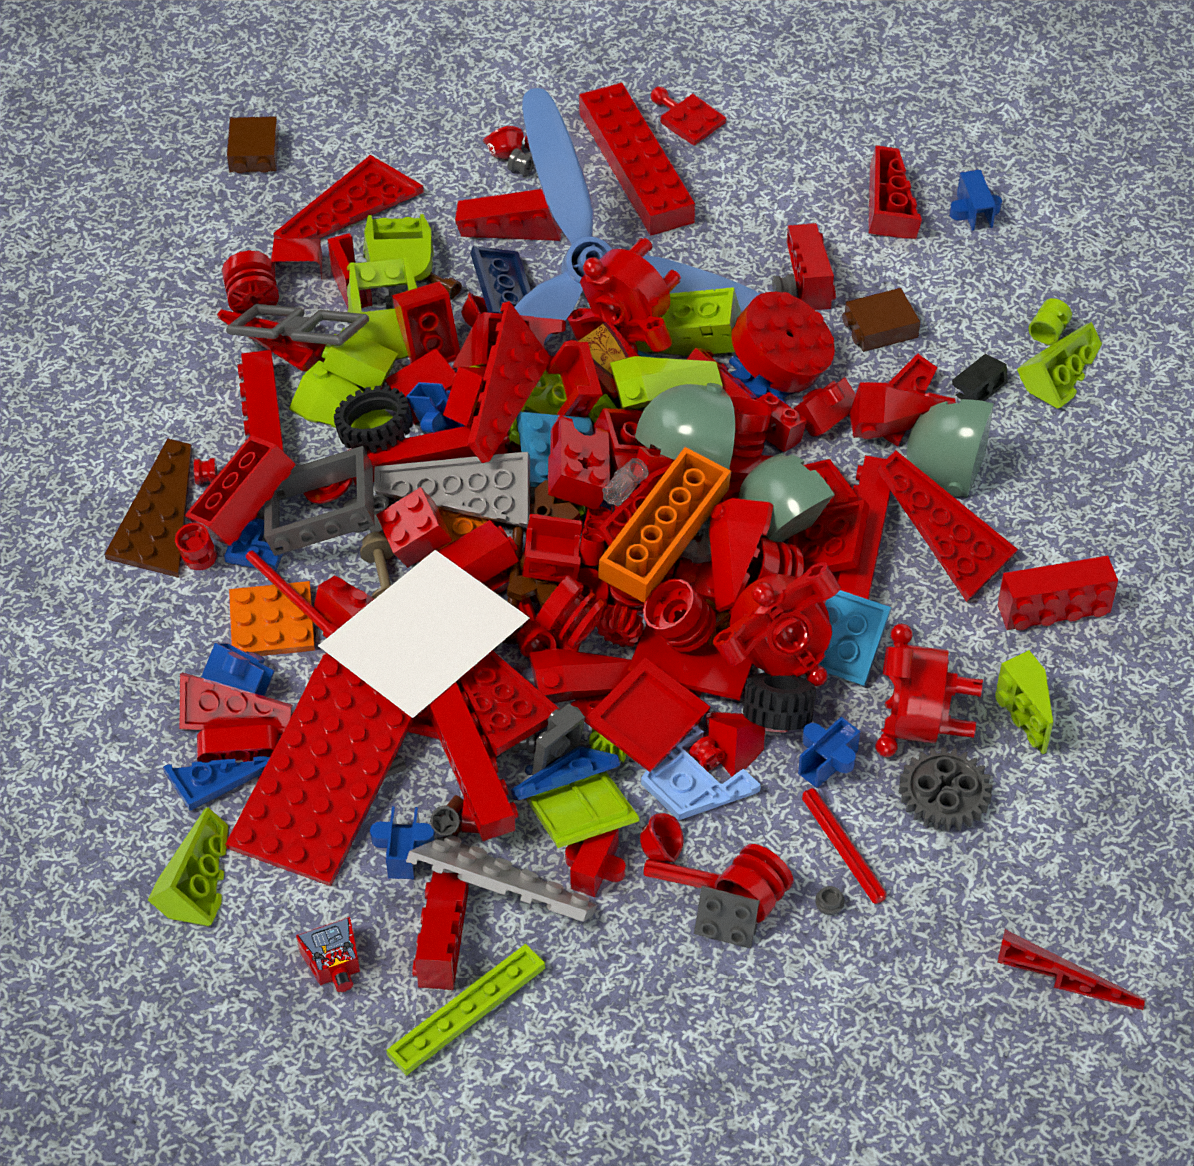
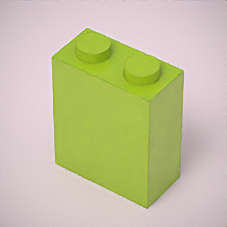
[321,328,398,390]

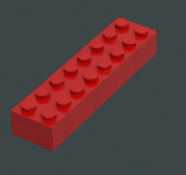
[579,82,695,236]

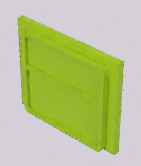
[526,771,640,848]

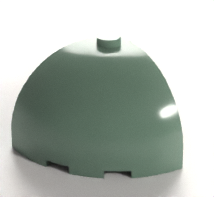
[635,383,735,469]
[906,399,994,498]
[738,453,835,542]

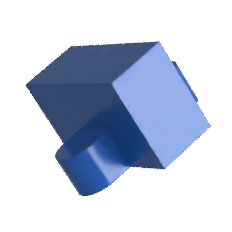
[949,169,1002,231]
[406,382,465,434]
[201,643,275,696]
[798,717,860,788]
[370,806,435,879]

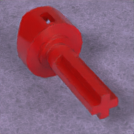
[516,597,556,658]

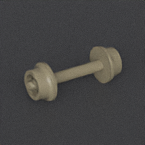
[360,531,394,599]

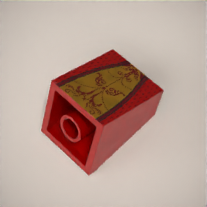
[578,320,639,400]

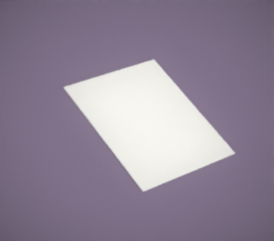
[318,550,529,718]

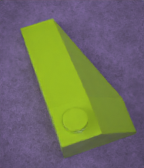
[289,360,393,429]

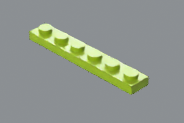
[386,943,545,1076]

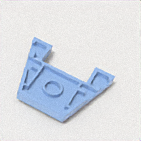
[641,725,761,820]

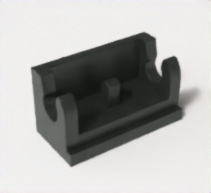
[952,354,1008,401]

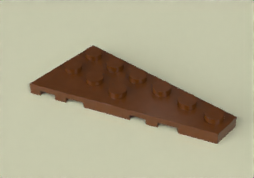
[104,438,192,578]

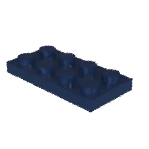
[470,246,531,314]

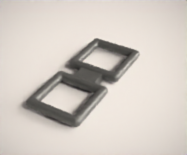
[226,304,369,346]

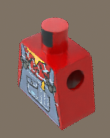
[296,917,360,992]

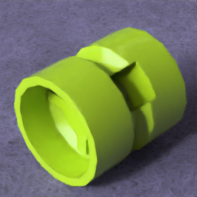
[1028,298,1072,346]

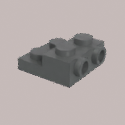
[532,703,585,774]

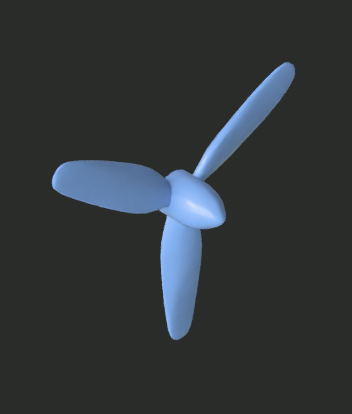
[515,88,759,344]

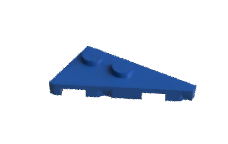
[511,746,620,801]
[163,756,270,811]

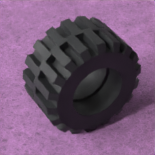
[743,672,817,731]

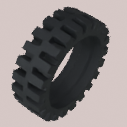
[334,386,413,453]

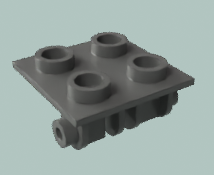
[694,886,759,949]

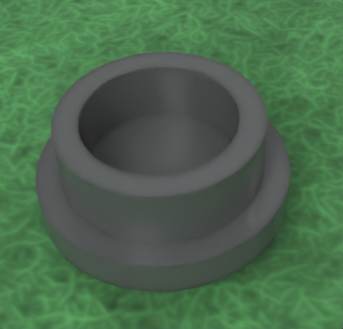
[815,886,845,915]

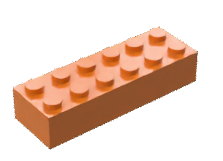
[598,447,731,603]

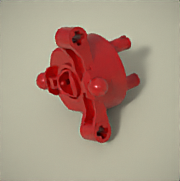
[567,238,681,353]
[713,562,840,687]
[875,623,983,757]

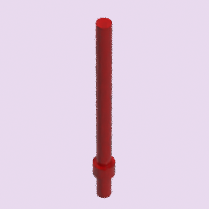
[246,550,339,639]

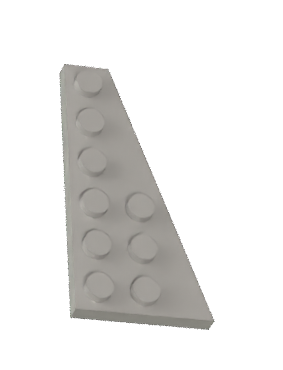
[374,452,530,528]
[406,835,597,922]

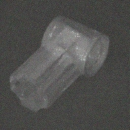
[602,458,648,506]

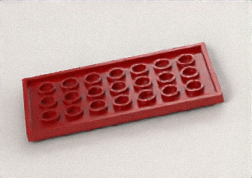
[225,654,415,887]

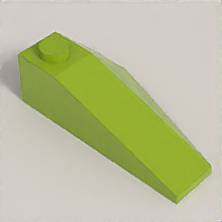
[1017,322,1102,408]
[610,356,723,410]
[148,807,228,926]

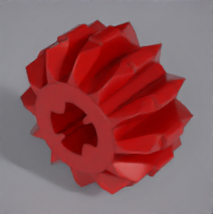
[596,604,644,647]

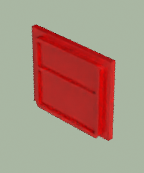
[584,657,710,772]

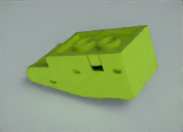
[635,287,742,356]

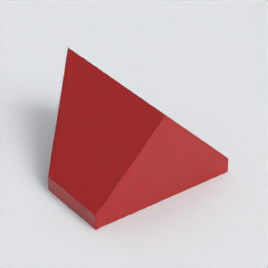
[708,718,765,777]

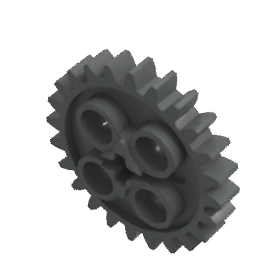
[899,747,993,832]

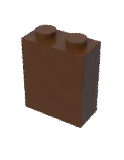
[227,116,279,173]
[842,288,920,352]

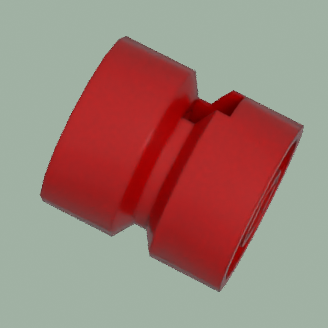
[175,523,217,570]

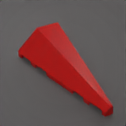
[217,309,327,372]
[997,929,1145,1010]

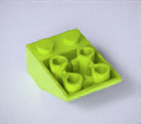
[995,650,1053,754]

